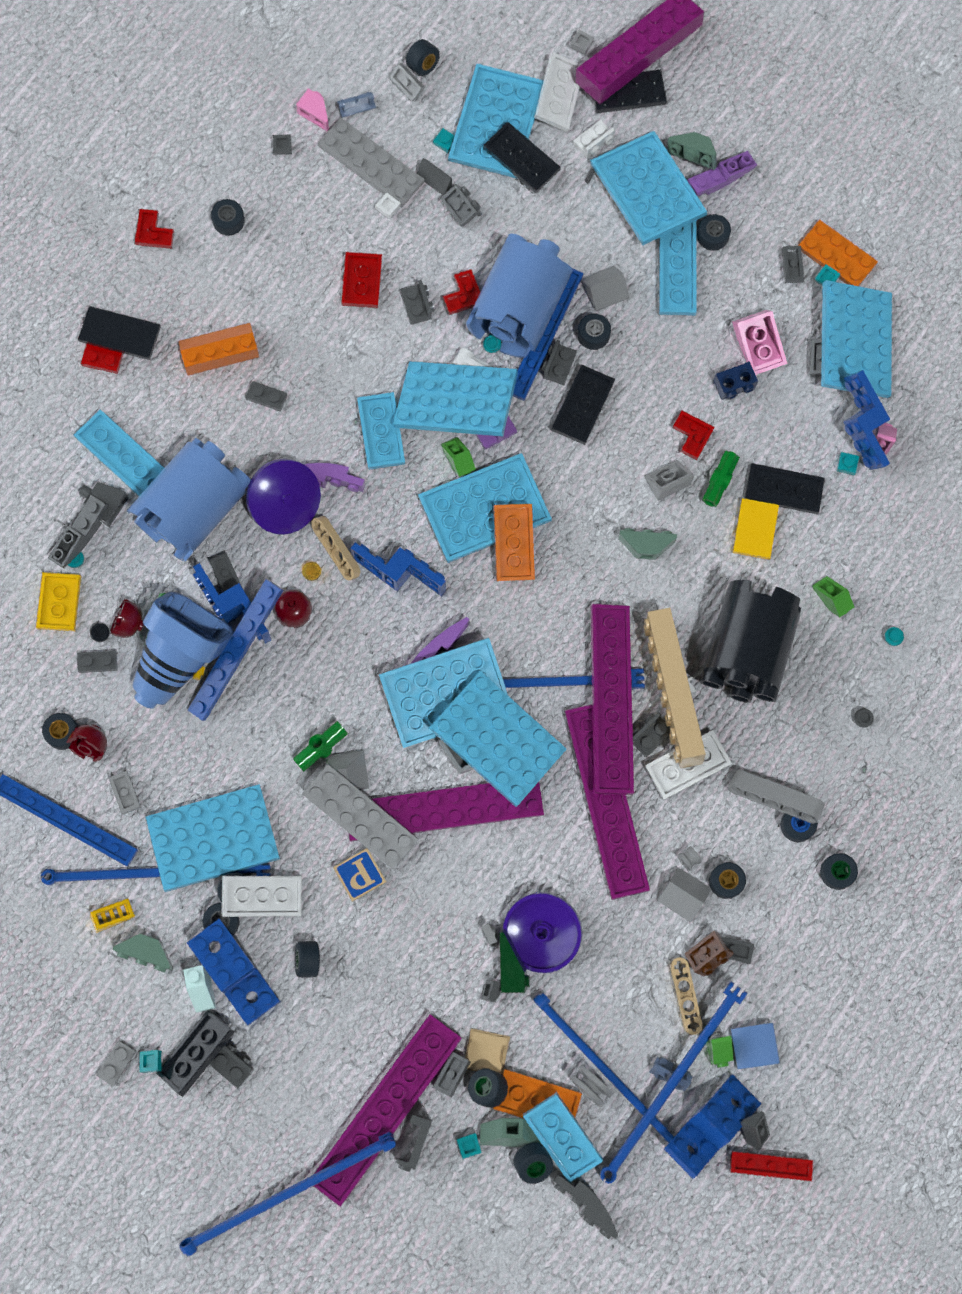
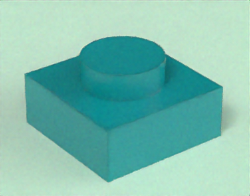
[433,128,455,153]
[815,264,841,286]
[836,452,859,476]
[139,1050,162,1073]
[456,1133,482,1159]

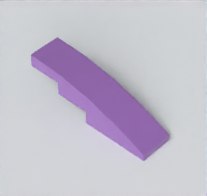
[410,617,470,664]

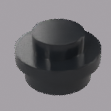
[90,623,110,642]

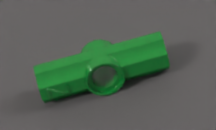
[702,451,740,507]
[293,721,348,772]

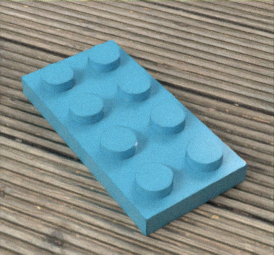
[357,392,405,470]
[523,1092,603,1183]

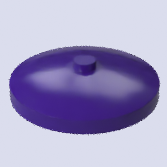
[246,459,321,535]
[503,892,583,973]

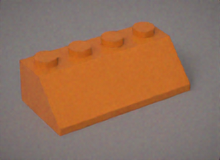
[178,323,259,376]

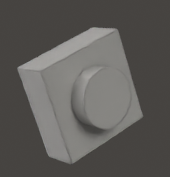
[570,30,594,55]
[481,923,499,946]

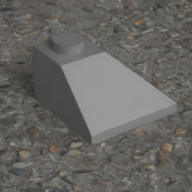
[325,750,369,790]

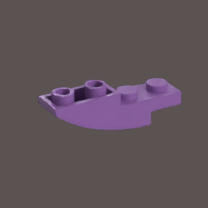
[687,151,757,196]
[304,463,365,492]

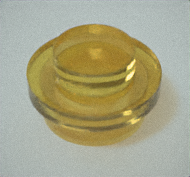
[302,562,321,581]

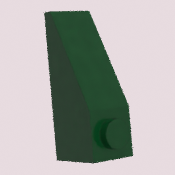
[500,930,530,993]

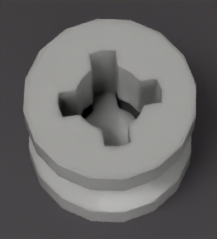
[677,846,702,871]

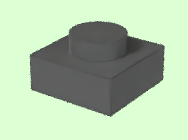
[273,134,292,155]
[481,980,501,1002]

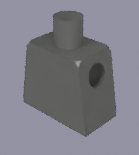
[79,482,128,528]

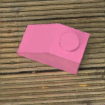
[296,88,329,131]
[874,423,897,455]

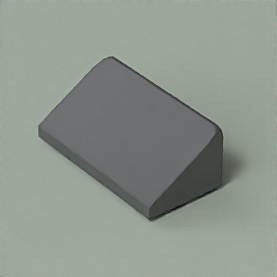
[417,158,452,195]
[741,1111,770,1150]

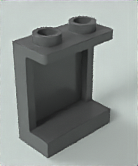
[396,1115,432,1172]

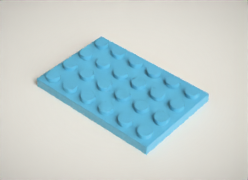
[448,64,544,179]
[591,131,707,245]
[821,280,892,398]
[393,361,518,436]
[418,453,552,563]
[379,638,508,748]
[429,671,566,807]
[146,784,280,892]

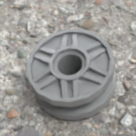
[570,1065,613,1108]

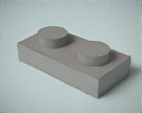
[389,63,425,102]
[108,771,141,815]
[96,1041,137,1086]

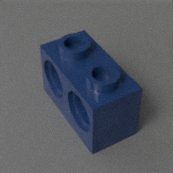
[713,361,758,400]

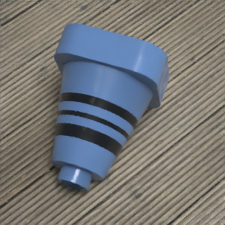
[132,592,234,709]

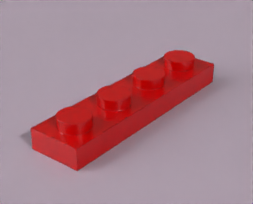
[730,1151,813,1181]

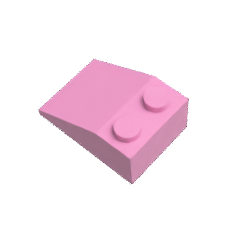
[732,310,787,375]

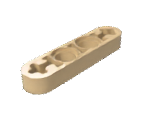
[311,516,360,580]
[670,957,702,1035]

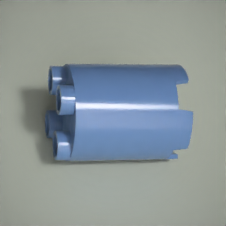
[466,234,573,358]
[127,438,251,562]

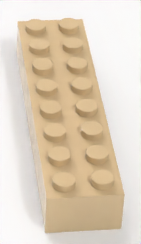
[643,608,706,769]

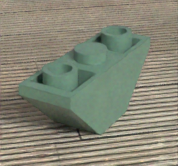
[668,132,716,170]
[618,528,677,560]
[113,934,173,973]
[480,1118,541,1147]

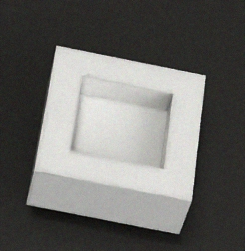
[375,192,401,219]

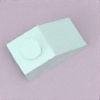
[183,965,216,1013]

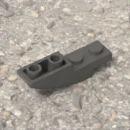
[48,495,109,568]
[553,1174,618,1239]

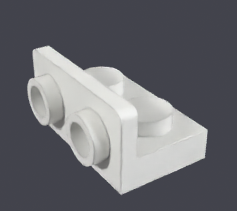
[573,120,615,159]

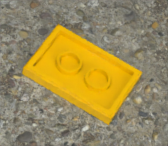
[732,498,779,560]
[36,572,82,632]

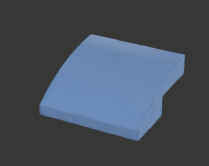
[731,1023,780,1069]

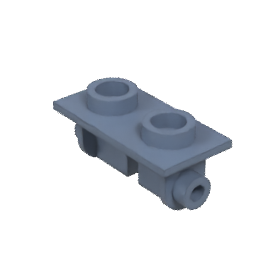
[337,92,376,118]
[649,1057,693,1092]

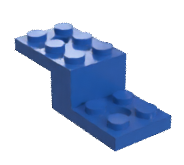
[843,370,891,470]
[351,542,446,596]
[193,563,272,644]
[187,918,280,1026]
[664,1074,762,1179]

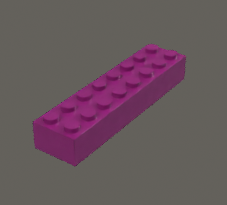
[575,0,705,104]

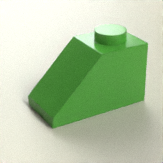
[441,437,476,477]
[812,576,854,618]
[706,1036,733,1068]

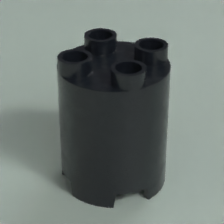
[700,580,802,703]

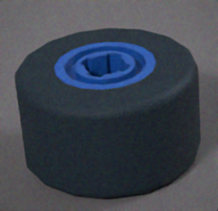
[780,814,818,843]

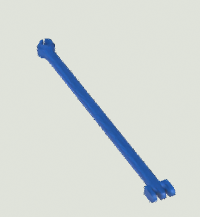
[503,669,645,689]
[41,864,271,886]
[600,981,748,1184]
[533,993,674,1143]
[179,1132,396,1256]

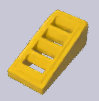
[90,899,135,933]

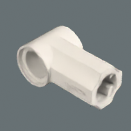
[452,348,492,367]

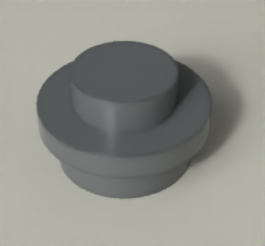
[854,708,874,728]

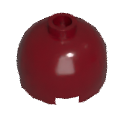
[274,589,312,628]
[110,599,144,638]
[67,725,107,762]

